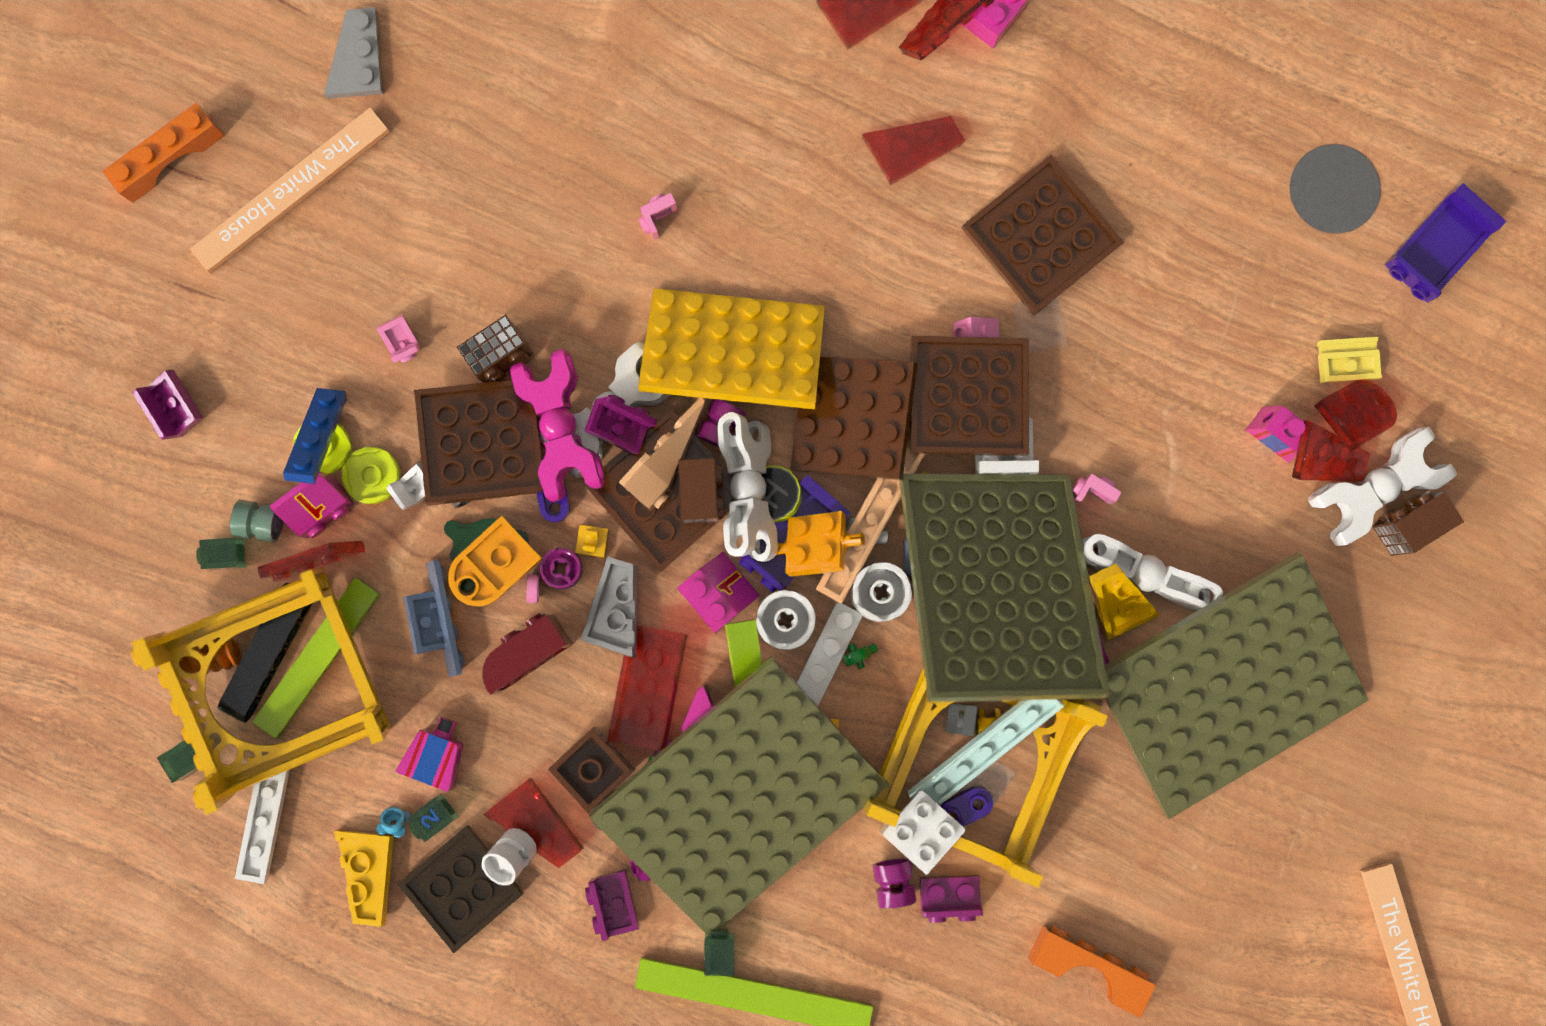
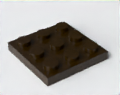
[397,825,524,953]

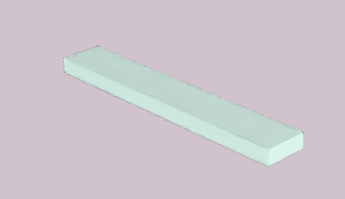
[907,699,1065,806]

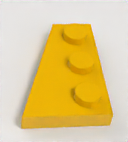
[1089,564,1161,640]
[334,830,394,927]

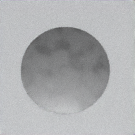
[1290,144,1380,233]

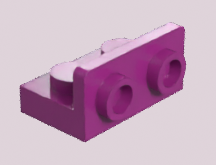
[919,875,983,923]

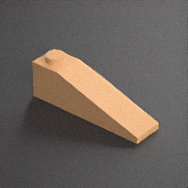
[619,397,707,511]

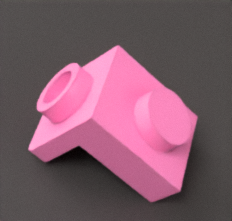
[638,193,677,240]
[376,313,420,363]
[953,317,1000,338]
[1072,474,1122,504]

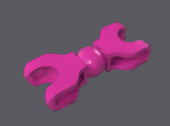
[510,348,606,502]

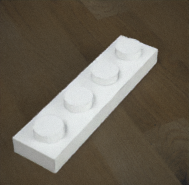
[797,602,862,706]
[235,770,290,884]

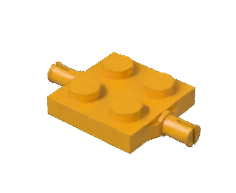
[776,511,865,577]

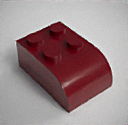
[482,613,573,695]

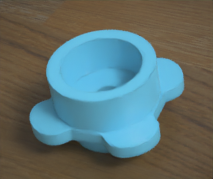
[376,807,411,838]

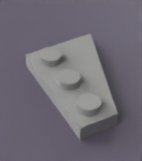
[324,7,383,99]
[581,556,637,658]

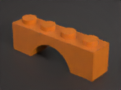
[102,102,225,203]
[1028,925,1156,1018]

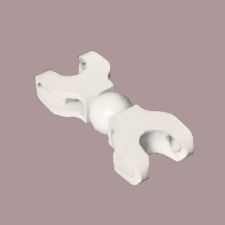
[539,342,670,478]
[718,412,778,562]
[1308,426,1457,546]
[1082,534,1223,611]

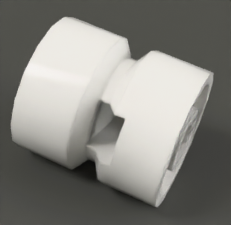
[482,828,537,885]

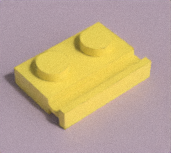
[1317,337,1382,384]

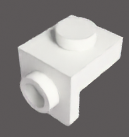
[387,462,425,510]

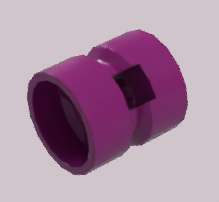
[696,399,746,448]
[873,859,916,908]

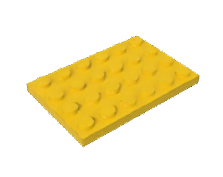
[638,288,825,409]

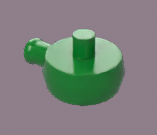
[843,643,878,670]

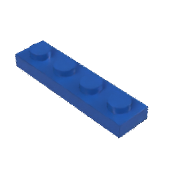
[283,388,347,484]

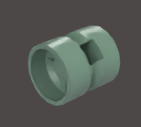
[230,500,284,543]

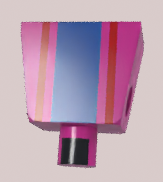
[1245,405,1315,463]
[395,716,463,792]

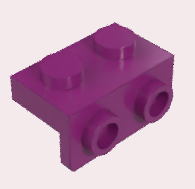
[132,370,203,440]
[584,395,657,455]
[585,869,640,941]

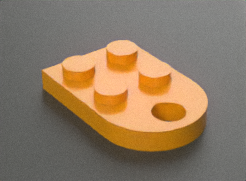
[448,516,543,607]

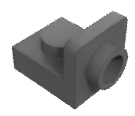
[946,703,979,737]

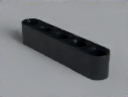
[217,582,313,723]

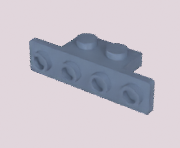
[403,559,464,677]

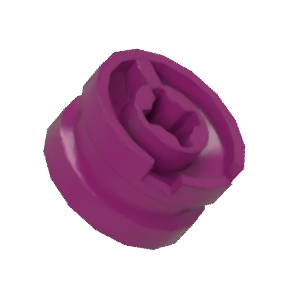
[540,548,583,589]

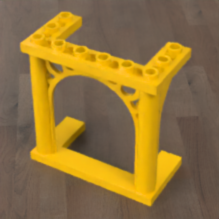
[130,567,392,815]
[863,667,1108,888]

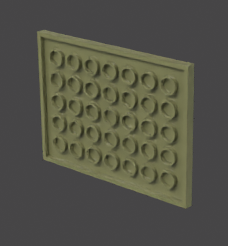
[899,474,1110,702]
[1105,552,1368,819]
[589,656,889,937]

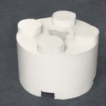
[851,563,912,622]
[756,590,816,650]

